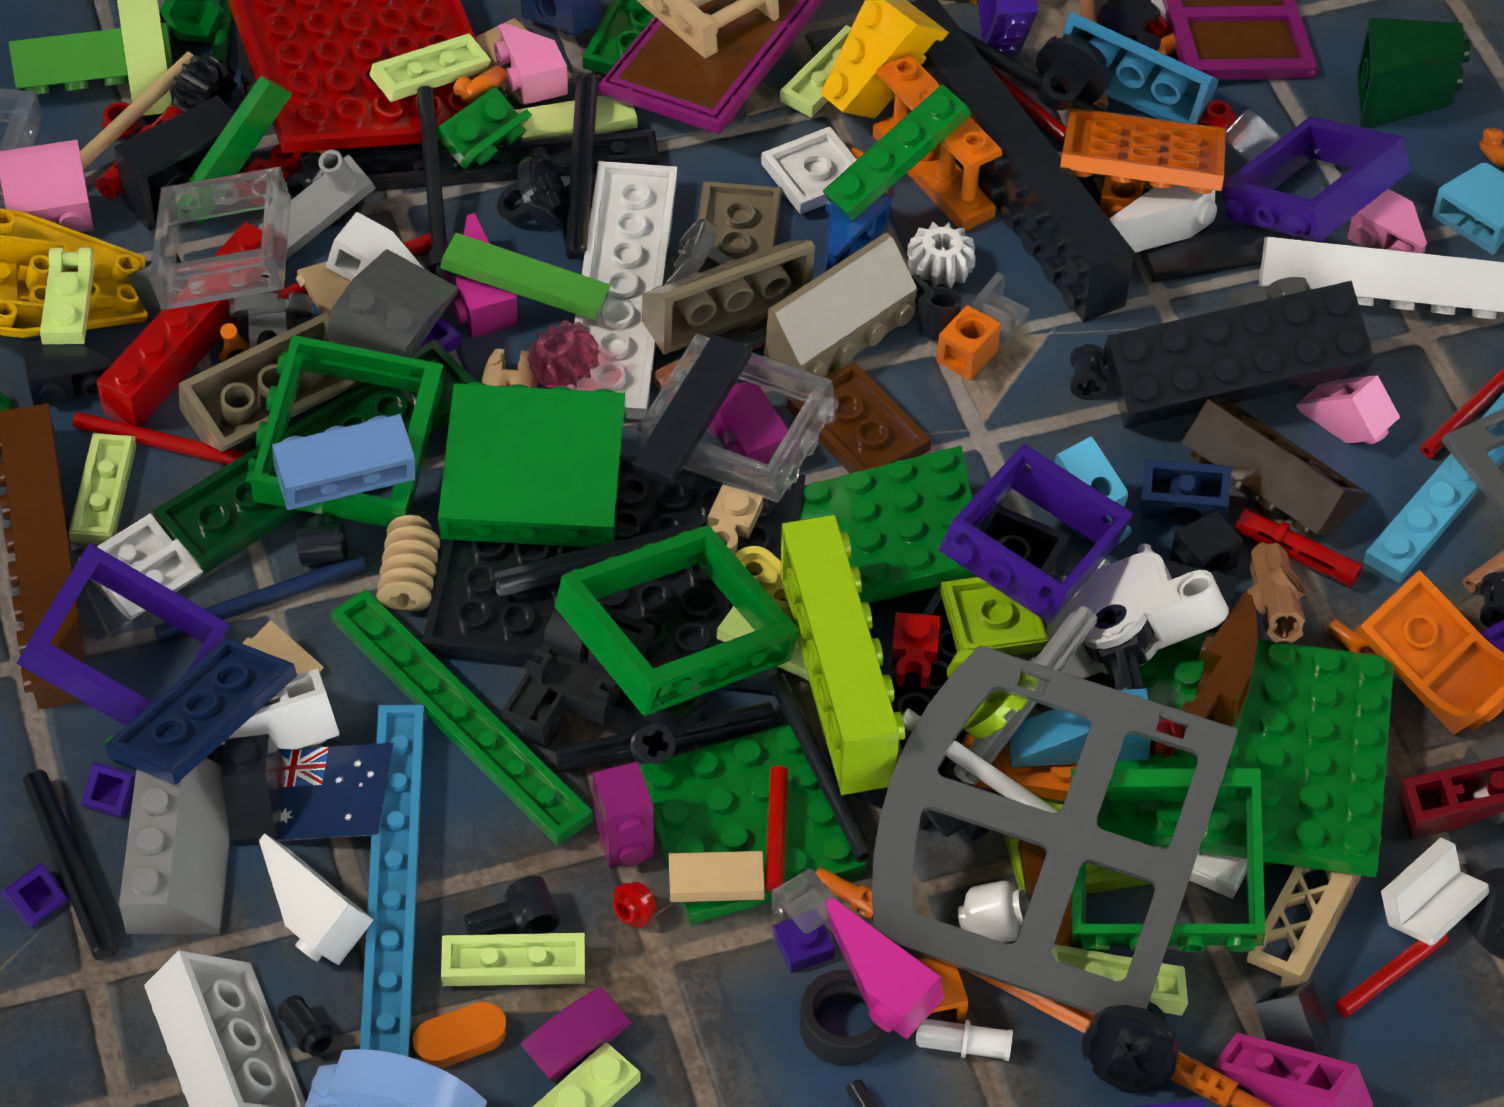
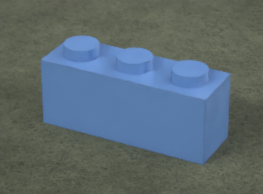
[272,414,415,510]

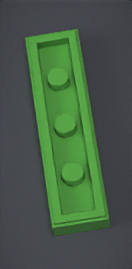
[440,232,610,321]

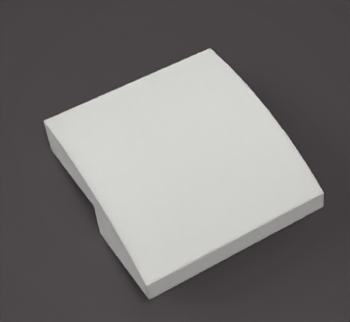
[78,513,203,620]

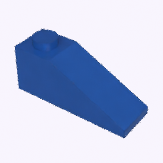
[825,193,893,272]

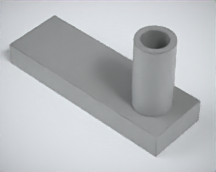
[258,150,376,263]

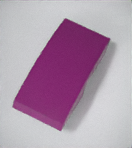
[520,986,632,1083]

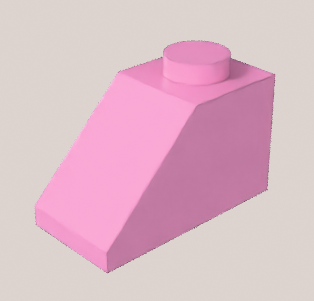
[1296,375,1400,444]

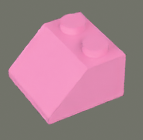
[0,140,94,232]

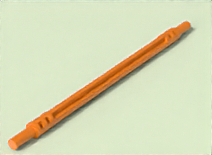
[813,867,1273,1107]

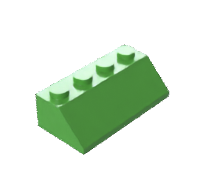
[9,23,173,96]

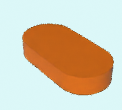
[413,1002,507,1069]

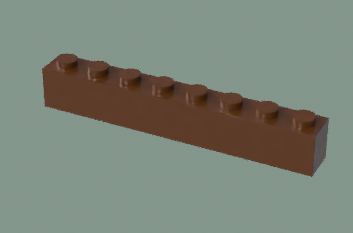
[0,403,87,709]

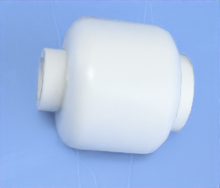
[958,881,1029,943]

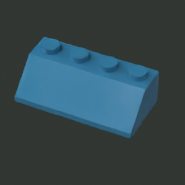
[1062,12,1219,125]

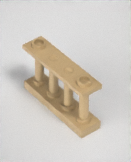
[637,0,779,59]

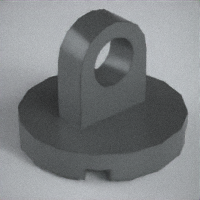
[663,218,733,286]
[229,292,313,349]

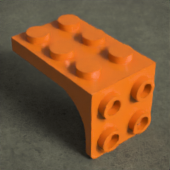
[1355,570,1504,735]

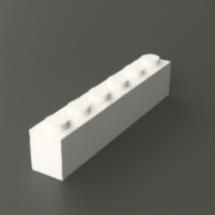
[1259,237,1504,319]

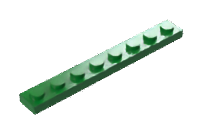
[331,589,593,846]

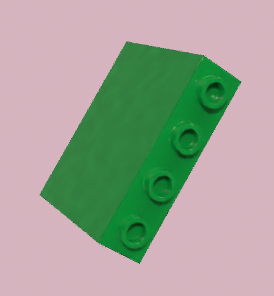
[438,382,626,547]

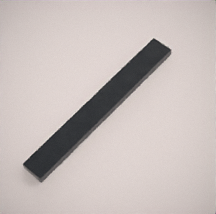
[341,131,659,191]

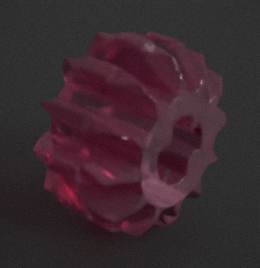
[527,319,600,389]

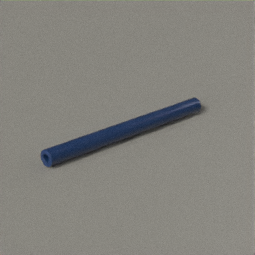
[153,554,367,642]

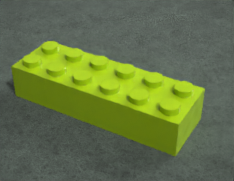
[781,515,905,795]

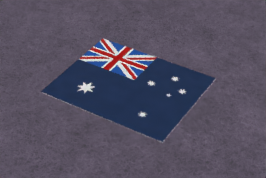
[278,743,394,841]

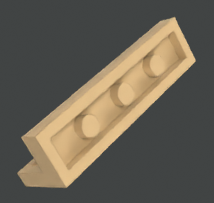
[1247,866,1362,987]

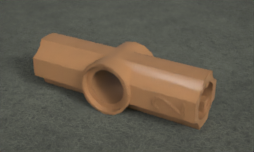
[1247,542,1306,643]

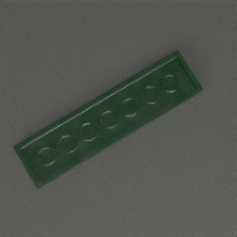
[153,339,476,574]

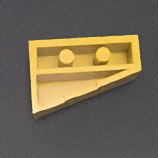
[820,0,949,119]

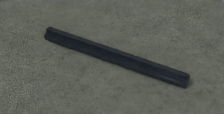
[566,72,598,260]

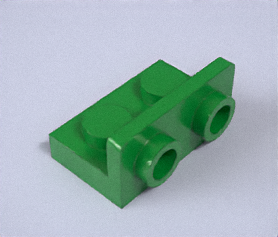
[437,86,532,170]

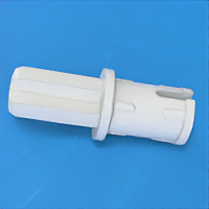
[916,1019,1013,1061]

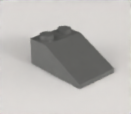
[325,249,459,358]

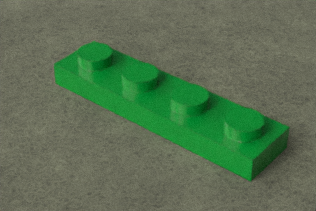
[822,84,972,221]

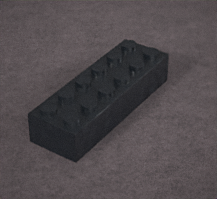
[1103,280,1374,429]

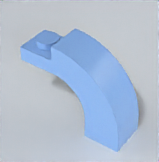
[304,1049,487,1107]

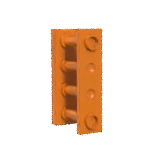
[872,53,1002,231]

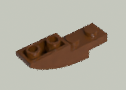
[1180,592,1258,739]

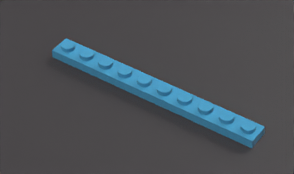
[360,705,425,1057]

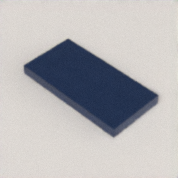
[105,638,297,785]

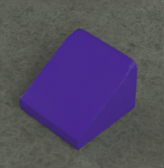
[80,761,136,818]
[0,862,69,928]

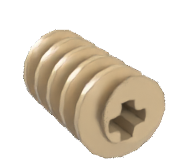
[376,515,441,612]

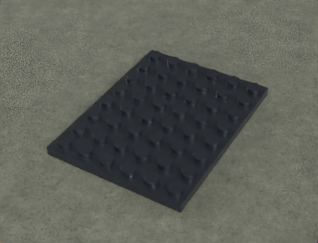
[422,455,806,692]

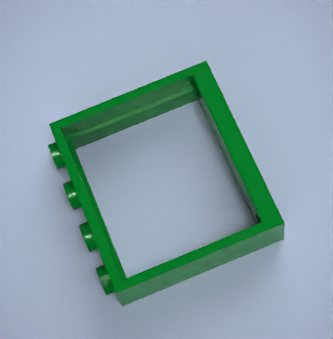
[245,335,443,527]
[555,525,800,716]
[1071,768,1265,952]

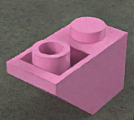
[494,23,568,105]
[1347,189,1427,254]

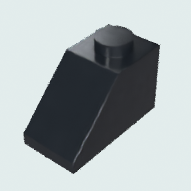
[221,734,286,846]

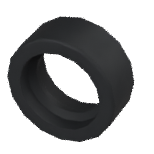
[800,970,889,1065]

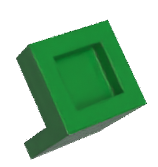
[160,0,224,44]

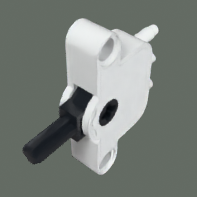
[1011,543,1229,690]

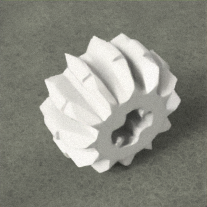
[907,221,976,288]

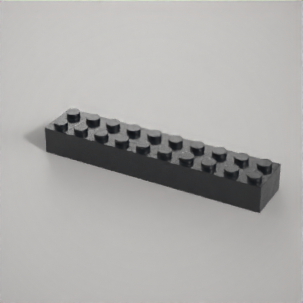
[910,0,1134,323]

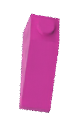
[452,213,518,338]
[825,897,944,1040]
[1212,1032,1373,1107]

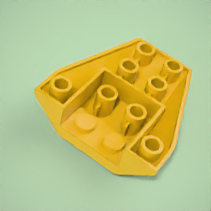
[0,208,148,338]

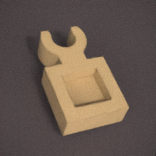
[708,484,763,555]

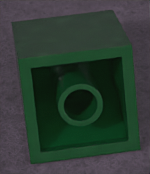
[1357,18,1471,129]

